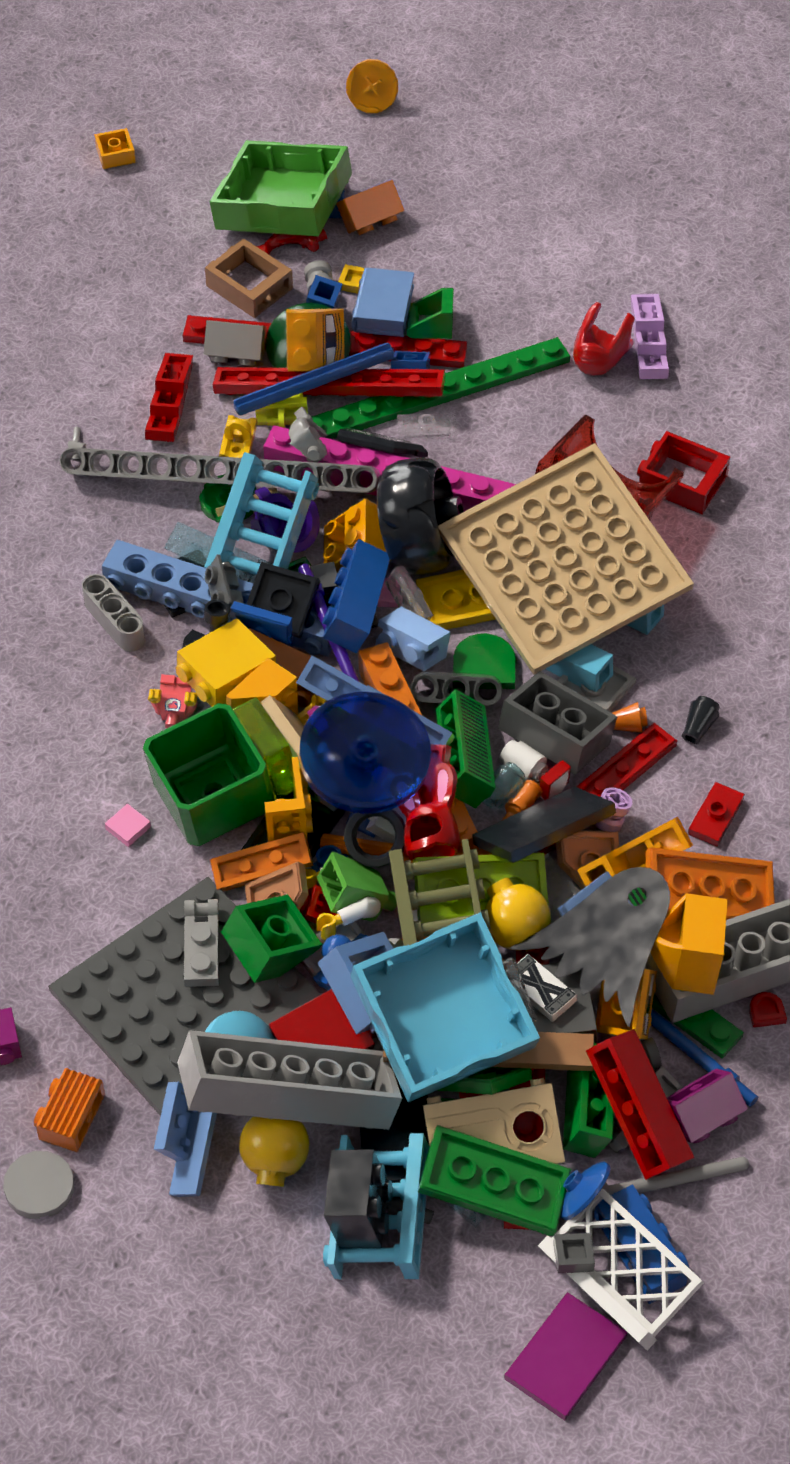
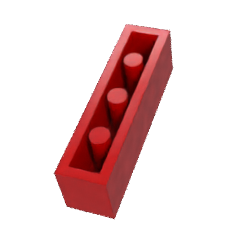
[585,1029,694,1180]

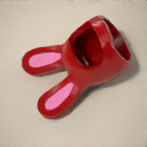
[390,763,461,861]

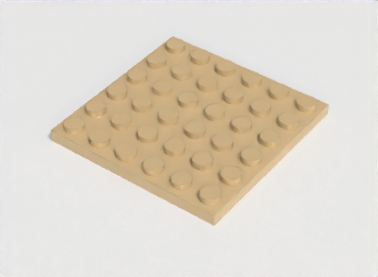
[438,443,694,675]

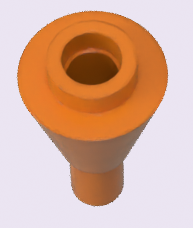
[613,702,648,733]

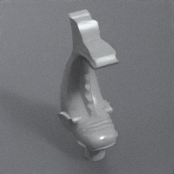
[288,407,327,463]

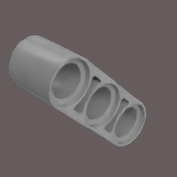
[82,574,145,652]

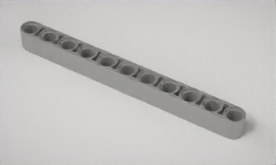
[59,448,381,493]

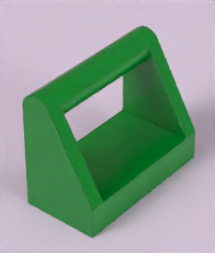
[407,288,454,339]

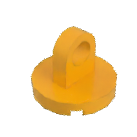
[346,59,398,113]

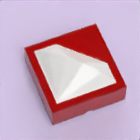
[540,760,571,800]

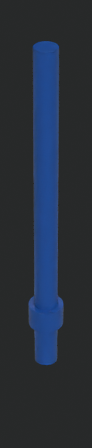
[651,1009,759,1107]

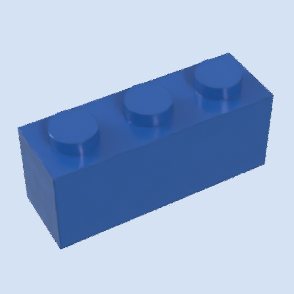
[594,1184,690,1304]

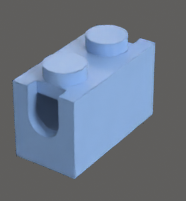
[375,606,450,671]

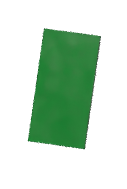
[418,1125,571,1237]

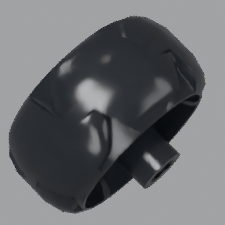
[377,457,464,575]

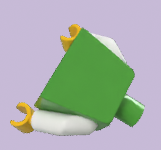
[305,851,397,940]

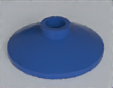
[560,1161,610,1220]

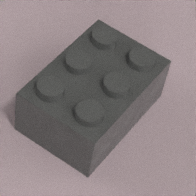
[498,671,617,775]

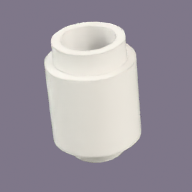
[499,740,548,782]

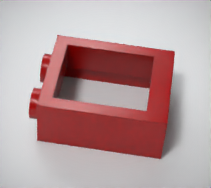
[637,431,730,515]

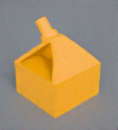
[651,894,727,995]

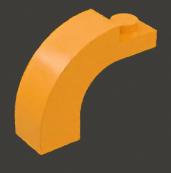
[577,816,693,886]

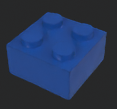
[391,351,430,369]

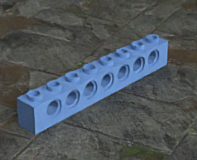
[102,539,332,657]

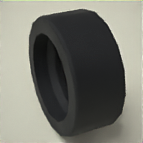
[344,805,405,868]

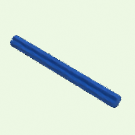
[233,343,394,416]

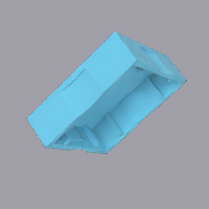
[350,912,540,1102]

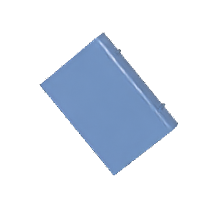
[351,268,414,337]

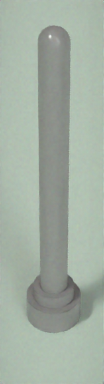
[592,1157,749,1211]

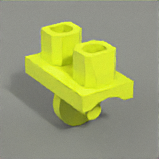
[255,393,308,428]

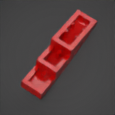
[145,353,193,442]

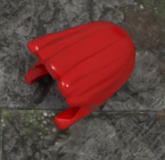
[573,302,635,376]

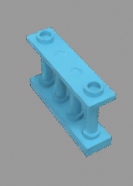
[204,452,319,575]
[323,1133,429,1279]

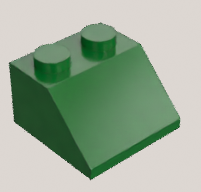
[221,894,322,983]

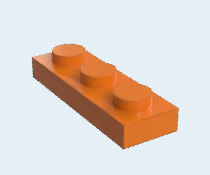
[210,832,313,892]

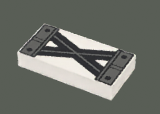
[506,954,577,1022]

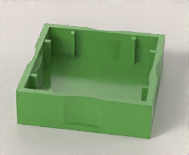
[209,140,352,236]

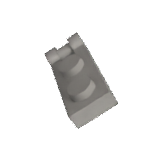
[184,899,219,987]

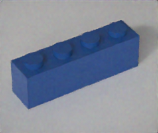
[322,539,390,653]

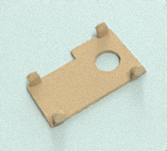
[423,1078,565,1165]

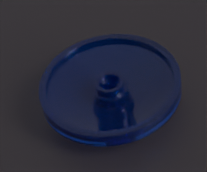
[299,692,431,814]

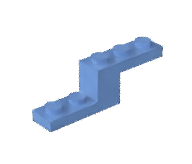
[296,655,452,750]

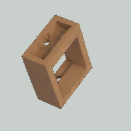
[205,238,293,318]

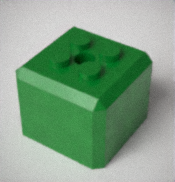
[143,703,275,846]

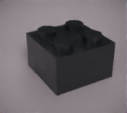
[324,1150,393,1248]

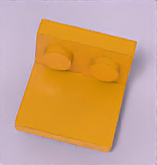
[264,757,313,842]

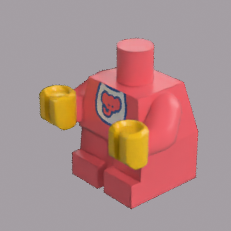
[148,674,198,728]

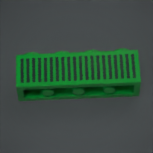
[436,689,496,809]

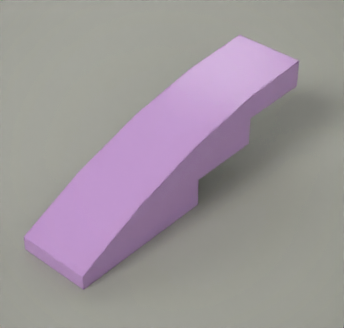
[631,294,669,379]

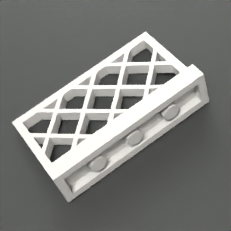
[538,1188,704,1351]

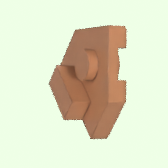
[556,831,620,889]
[245,862,309,911]

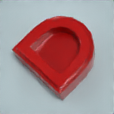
[749,992,787,1028]

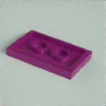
[504,1292,627,1421]

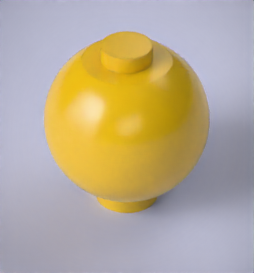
[485,878,551,952]
[239,1117,310,1187]

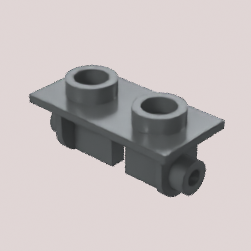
[205,554,244,614]

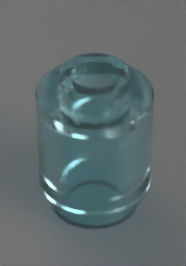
[483,762,525,809]

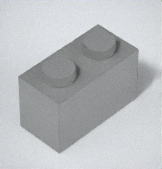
[203,320,267,366]

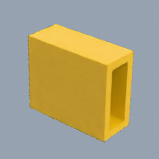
[176,618,276,707]

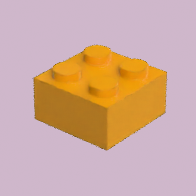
[94,128,136,169]

